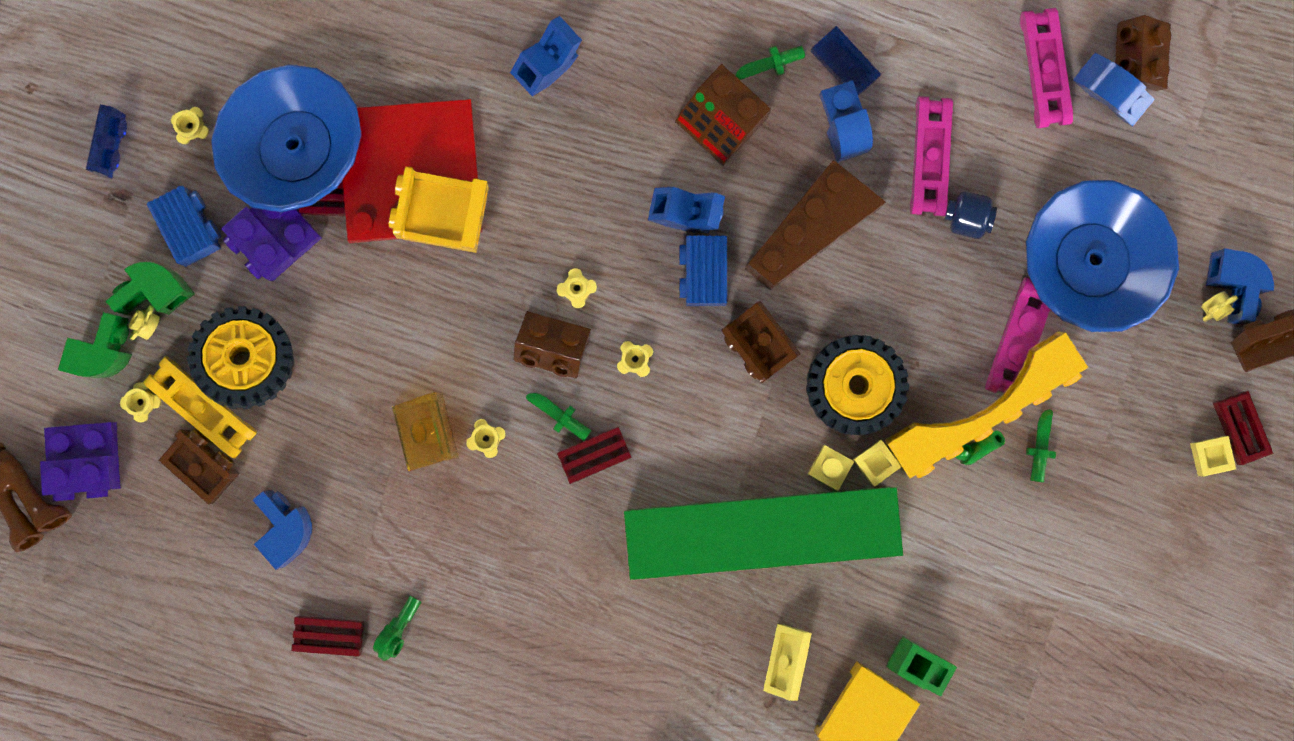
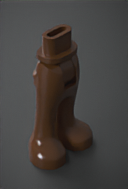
[0,443,72,552]

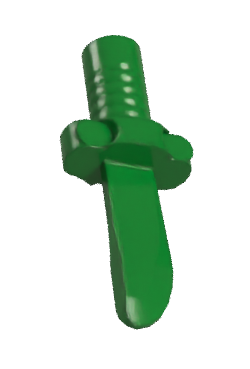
[736,45,805,80]
[526,393,592,441]
[1026,409,1056,483]

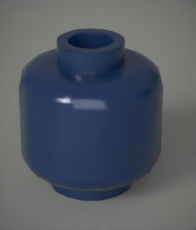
[944,191,997,239]

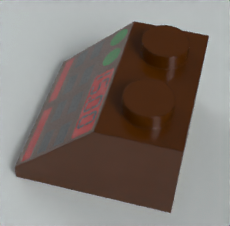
[675,64,771,166]

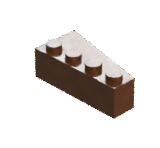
[745,160,886,290]

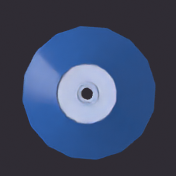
[211,64,361,212]
[1026,180,1179,332]

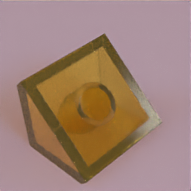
[392,392,459,471]

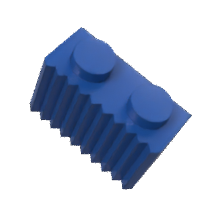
[147,185,221,267]
[679,235,727,306]

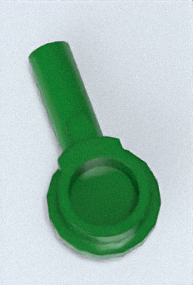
[373,596,421,661]

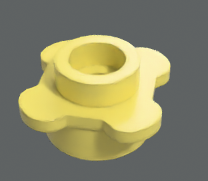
[171,107,209,145]
[557,268,597,308]
[1201,291,1238,322]
[129,305,160,340]
[617,341,653,377]
[120,382,161,422]
[466,419,506,458]

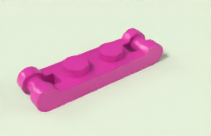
[1020,8,1073,129]
[910,96,953,216]
[985,277,1050,393]

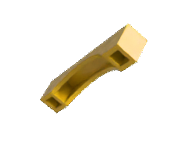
[885,331,1088,478]

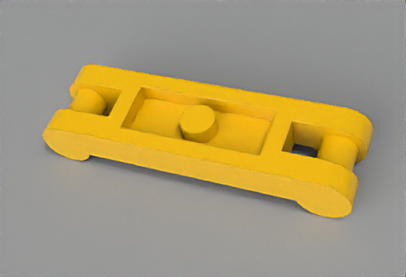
[143,356,257,459]

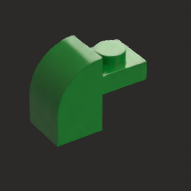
[106,262,195,315]
[58,312,132,379]
[886,636,957,697]

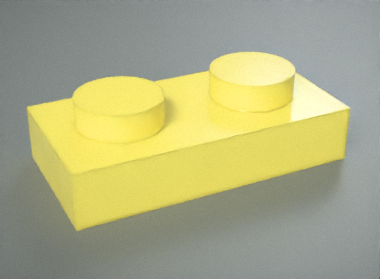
[763,624,812,701]

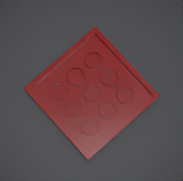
[343,99,483,243]

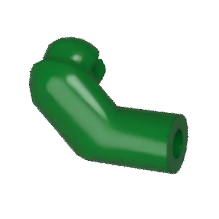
[955,430,1005,465]

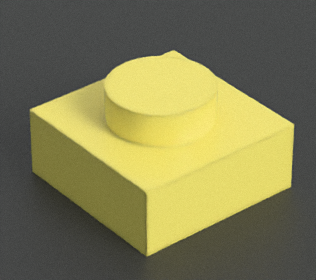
[1190,436,1236,476]
[852,440,901,487]
[807,445,854,491]

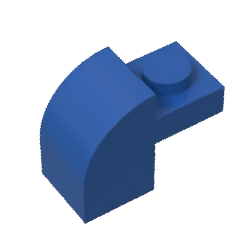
[510,16,582,97]
[1073,53,1155,127]
[819,80,873,163]
[648,187,725,234]
[1206,248,1274,325]
[253,490,312,570]

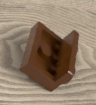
[1115,15,1171,91]
[721,301,801,383]
[1231,309,1294,372]
[513,311,591,378]
[158,429,240,505]

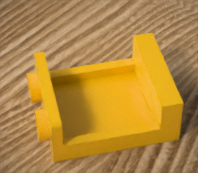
[389,167,489,253]
[814,661,920,741]

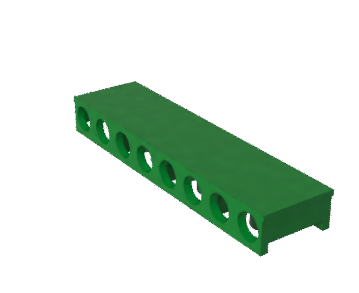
[624,486,903,580]

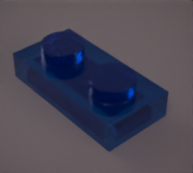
[811,26,881,96]
[86,104,127,179]

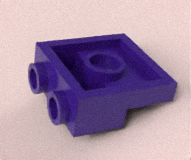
[221,206,322,282]
[40,422,121,501]

